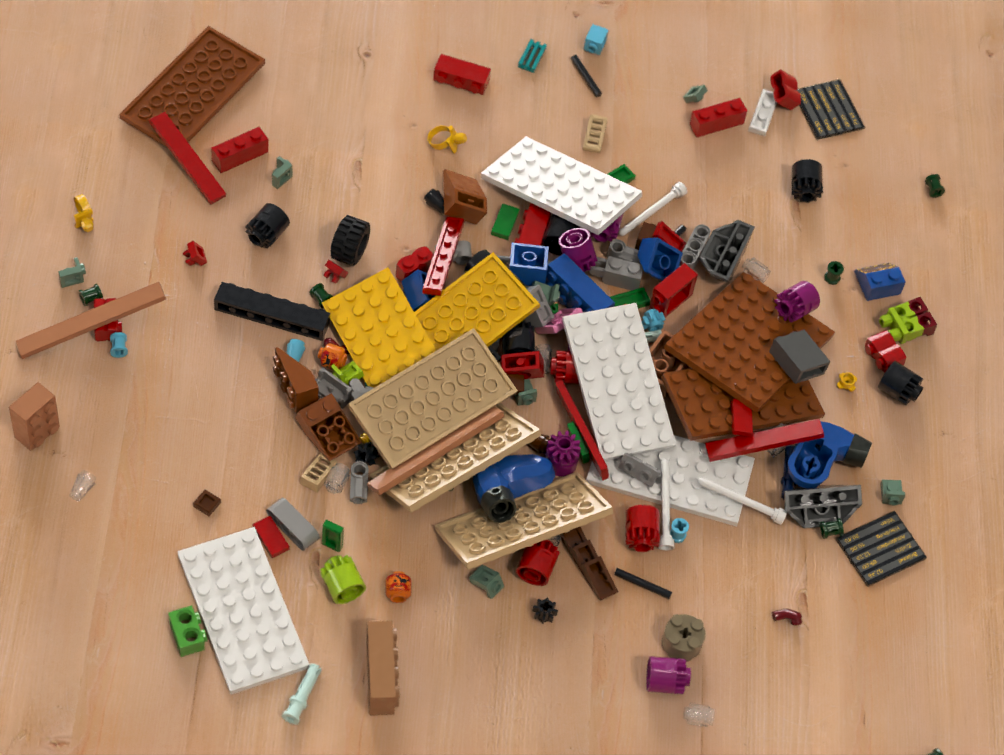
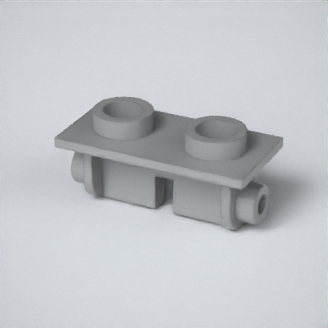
[618,453,661,487]

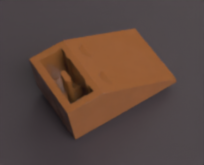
[443,169,487,225]
[273,347,319,414]
[295,393,362,462]

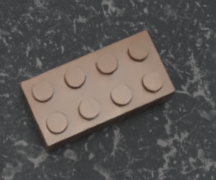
[366,621,400,715]

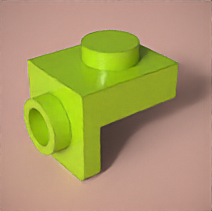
[331,361,364,386]

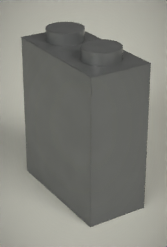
[769,330,830,384]

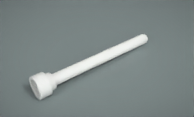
[619,182,687,236]
[658,459,674,550]
[697,477,787,525]

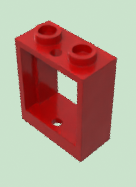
[649,263,698,318]

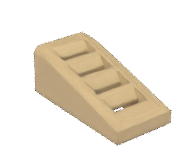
[582,114,608,153]
[300,453,338,493]

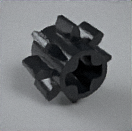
[354,442,379,466]
[532,597,558,624]

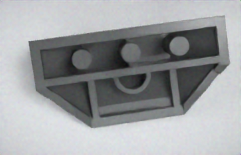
[699,220,755,283]
[784,485,862,528]

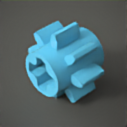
[642,309,666,331]

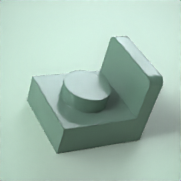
[272,156,293,189]
[58,257,86,288]
[532,281,560,306]
[514,379,538,406]
[881,479,905,506]
[469,565,504,599]

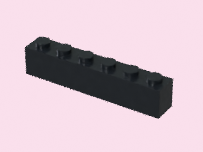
[214,282,330,341]

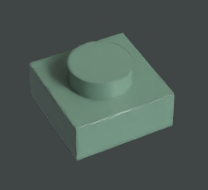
[683,85,708,103]

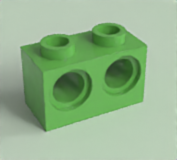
[168,606,207,657]

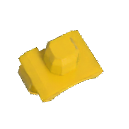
[427,125,467,154]
[74,194,93,232]

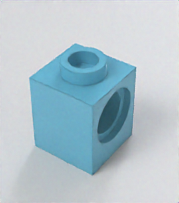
[584,24,609,55]

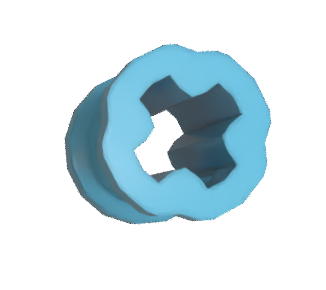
[110,332,128,358]
[670,518,689,543]

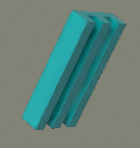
[518,39,547,73]

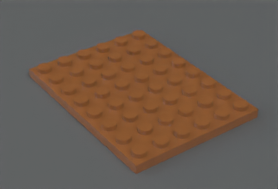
[663,271,835,413]

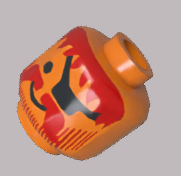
[318,343,348,370]
[385,571,412,603]

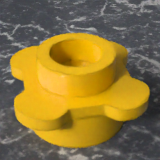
[837,372,857,392]

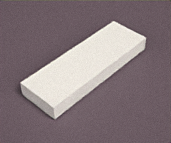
[748,89,777,136]

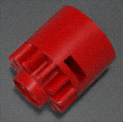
[550,350,579,384]
[626,505,660,552]
[516,540,560,586]

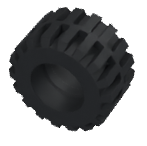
[330,215,370,266]

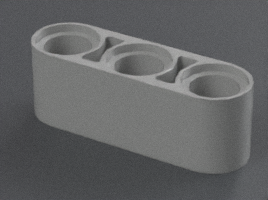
[678,224,711,271]
[266,498,320,550]

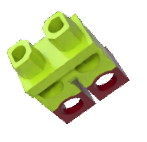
[879,297,937,344]

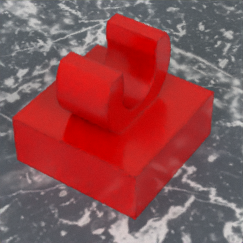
[183,241,207,266]
[324,260,349,284]

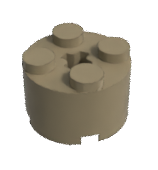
[662,614,706,662]

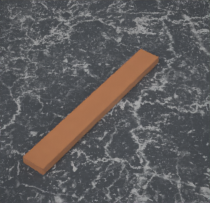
[16,282,166,359]
[367,406,505,495]

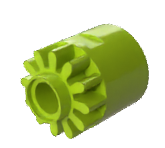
[320,555,366,604]

